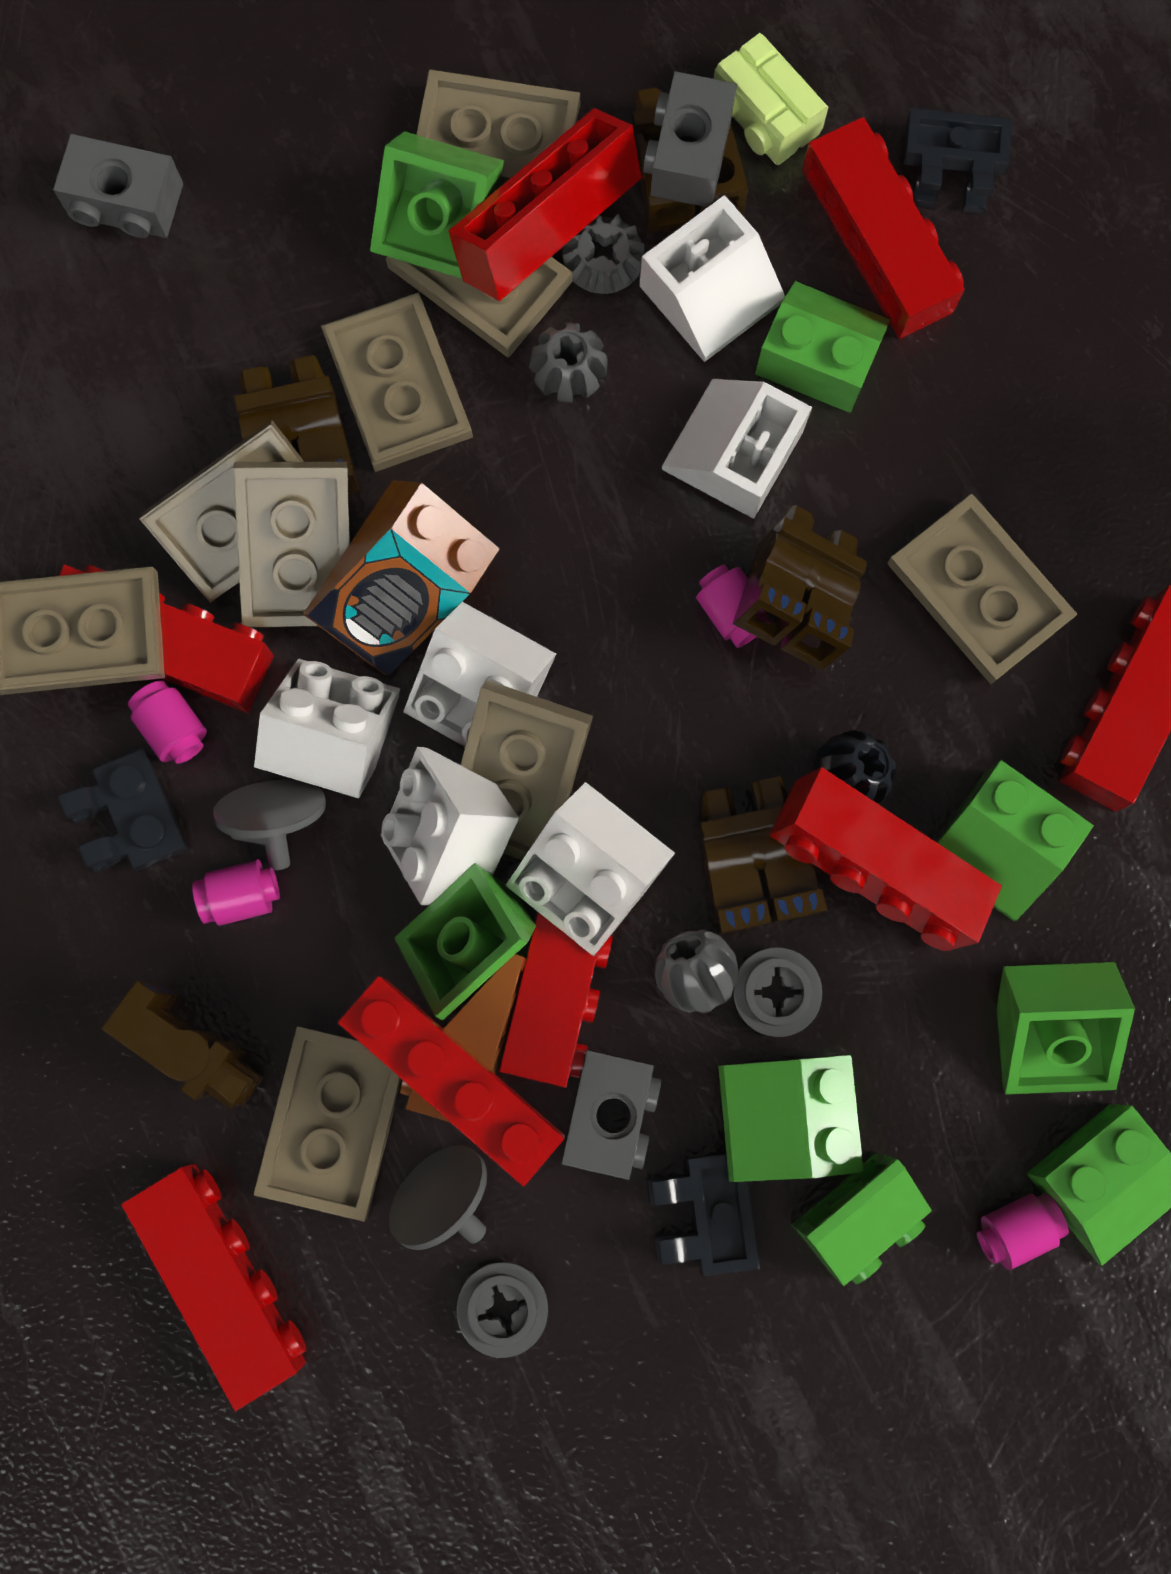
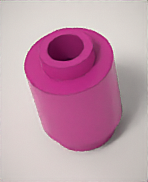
[696,565,772,648]
[128,681,207,764]
[193,859,280,926]
[977,1193,1069,1270]

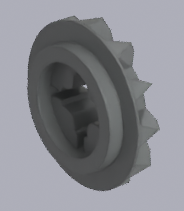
[562,214,644,294]
[732,948,822,1037]
[457,1262,548,1358]

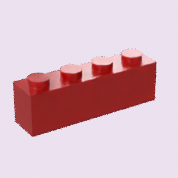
[448,108,642,301]
[802,116,965,339]
[59,564,274,714]
[1058,585,1171,812]
[769,767,1002,951]
[499,912,613,1088]
[338,976,565,1187]
[121,1164,306,1412]

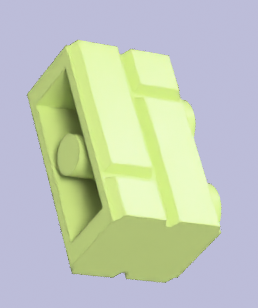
[714,33,828,165]

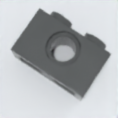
[643,71,737,207]
[53,134,183,238]
[562,1050,661,1180]

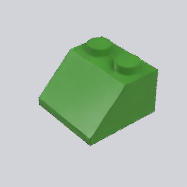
[370,131,504,278]
[755,281,891,413]
[935,760,1094,921]
[394,863,536,1020]
[997,962,1135,1094]
[718,1055,864,1182]
[1026,1104,1171,1266]
[791,1152,932,1286]

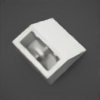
[640,195,785,362]
[662,379,812,519]
[403,602,556,747]
[254,659,400,798]
[381,747,519,905]
[506,782,675,956]

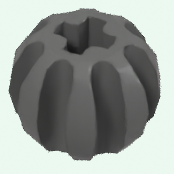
[529,322,608,403]
[655,929,738,1013]

